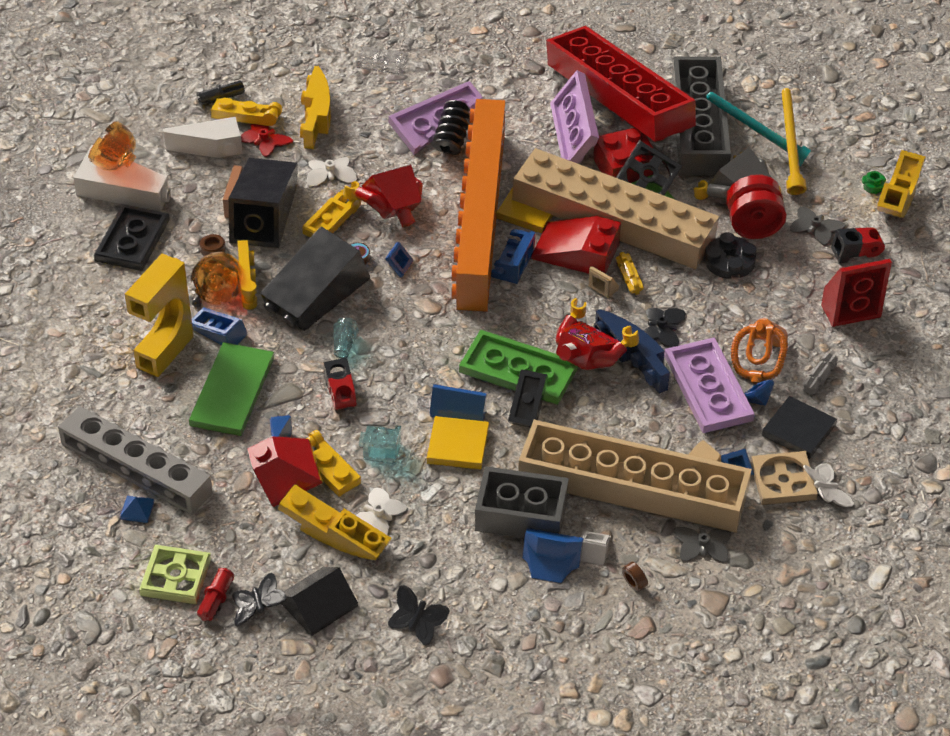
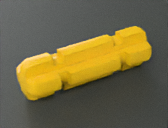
[616,252,644,295]

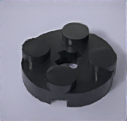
[705,232,756,279]

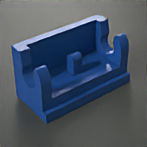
[491,229,535,284]

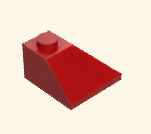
[247,436,323,507]

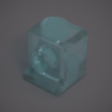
[359,425,402,464]

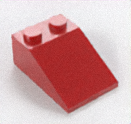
[531,216,621,274]
[821,259,892,327]

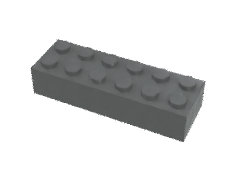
[671,56,731,176]

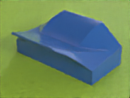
[522,528,584,583]

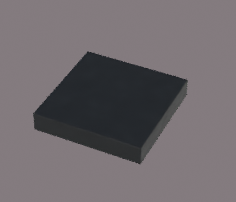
[762,396,837,459]

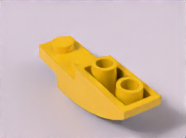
[300,66,331,149]
[278,485,392,561]

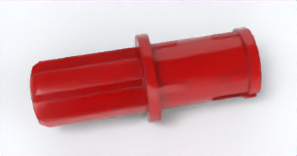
[197,568,235,622]

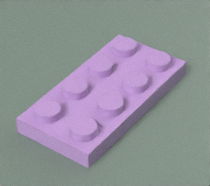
[550,70,599,164]
[664,337,755,433]

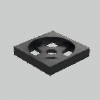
[616,140,682,196]

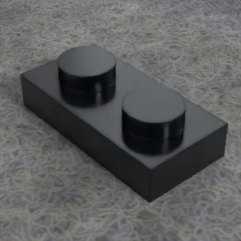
[508,369,549,428]

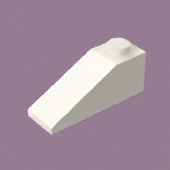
[163,117,242,158]

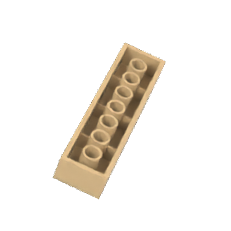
[512,148,719,269]
[518,420,752,533]

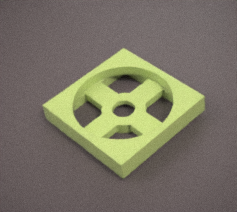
[139,545,211,605]

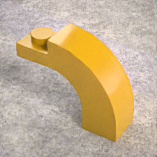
[877,150,926,218]

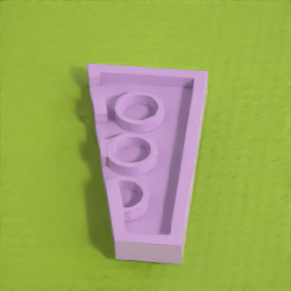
[388,81,483,155]

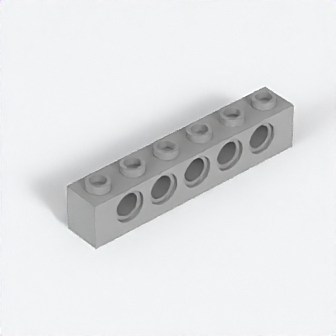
[58,406,213,515]

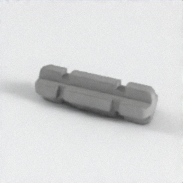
[803,353,838,395]

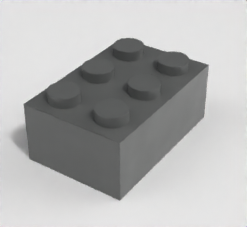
[475,466,569,538]

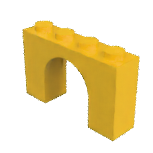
[125,253,194,377]

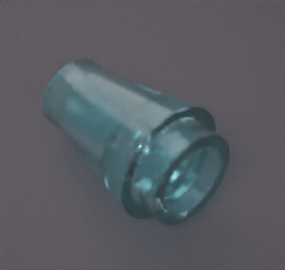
[333,318,359,359]

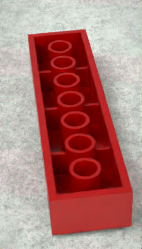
[546,25,696,142]

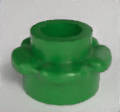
[862,171,886,194]

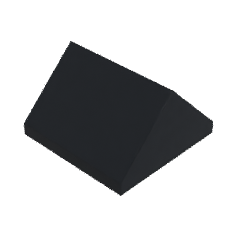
[281,567,358,636]

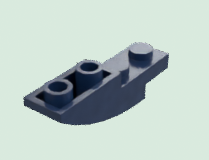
[593,309,670,394]

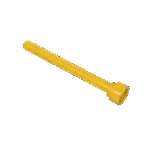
[782,88,807,195]

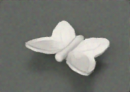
[307,157,357,187]
[803,463,854,507]
[356,488,407,535]

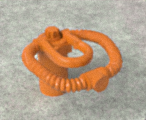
[731,318,788,384]

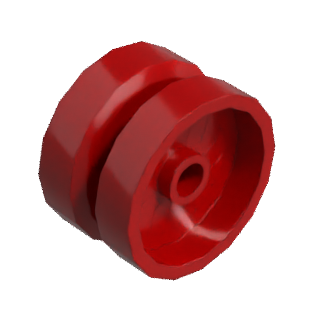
[726,175,787,239]

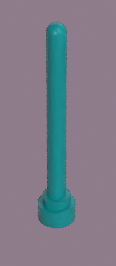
[707,92,811,167]

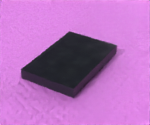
[94,204,170,271]

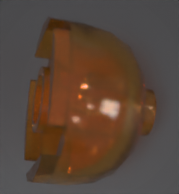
[88,121,136,172]
[191,252,243,305]

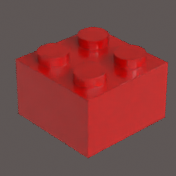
[593,128,653,183]

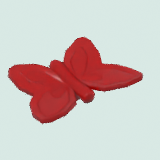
[241,124,293,157]

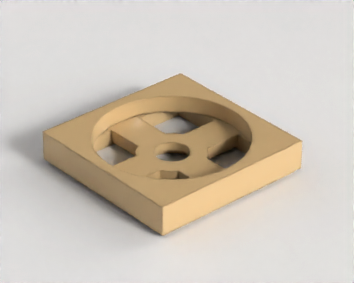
[750,451,818,505]

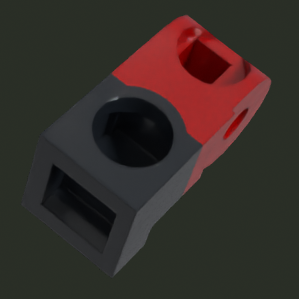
[831,227,885,263]
[323,358,357,410]

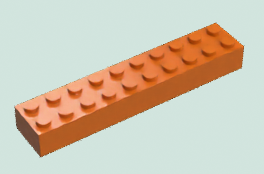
[451,99,505,312]

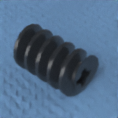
[432,100,470,155]

